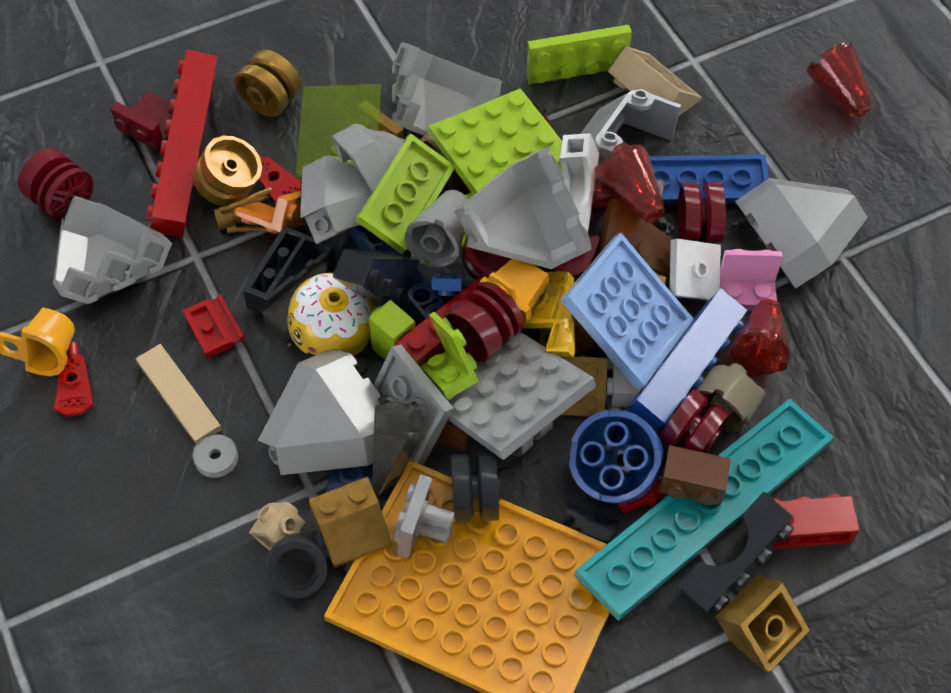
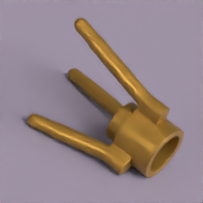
[214,187,272,235]

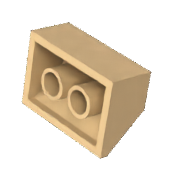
[608,46,702,115]

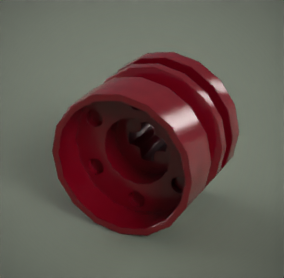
[18,148,94,220]
[443,281,524,362]

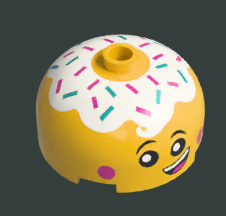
[287,273,375,356]

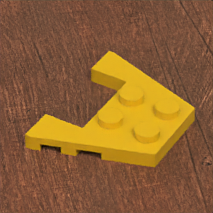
[524,272,575,357]

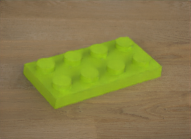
[527,25,632,84]
[355,133,455,254]

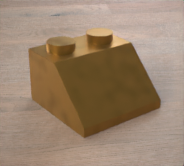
[309,477,393,568]
[715,575,810,673]

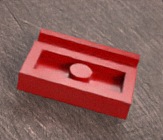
[182,294,245,359]

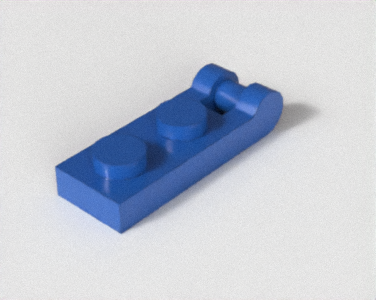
[431,272,465,296]

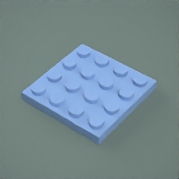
[560,233,693,390]

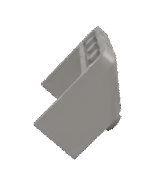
[580,89,681,197]

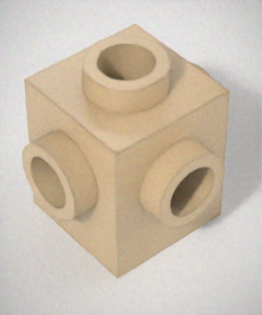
[249,502,305,551]

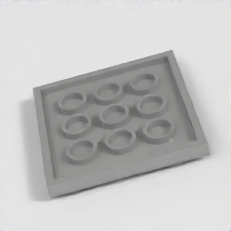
[446,332,596,460]

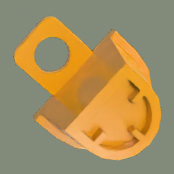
[480,259,549,325]
[0,307,75,376]

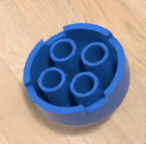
[569,410,664,504]

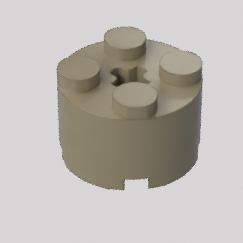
[697,363,765,433]

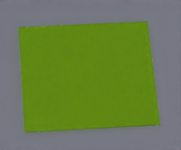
[295,84,381,177]

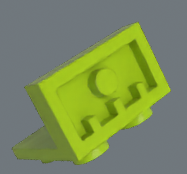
[420,312,479,400]

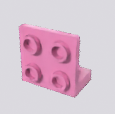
[720,249,783,311]

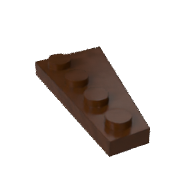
[598,197,673,281]

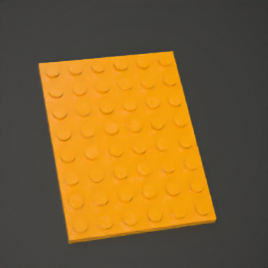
[324,460,610,693]

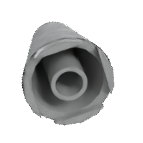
[404,190,467,266]

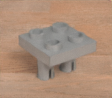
[394,474,455,558]

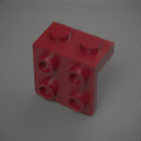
[110,93,173,150]

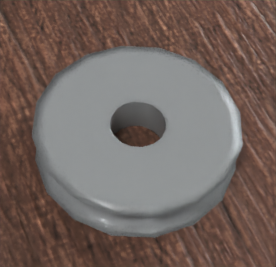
[192,434,239,478]

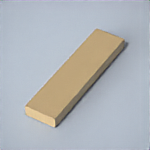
[136,344,222,445]

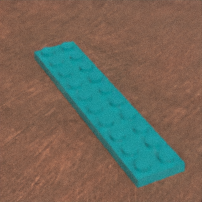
[574,398,834,621]

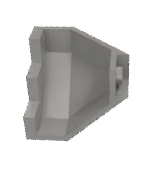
[392,42,502,136]
[332,123,405,192]
[454,146,592,269]
[300,156,372,244]
[735,178,868,289]
[53,195,172,304]
[258,350,402,475]

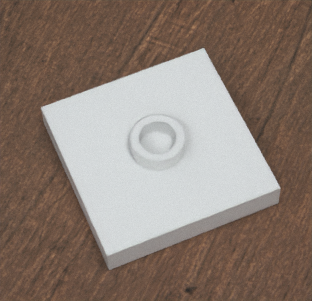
[670,239,721,301]

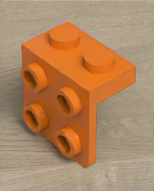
[234,190,306,234]

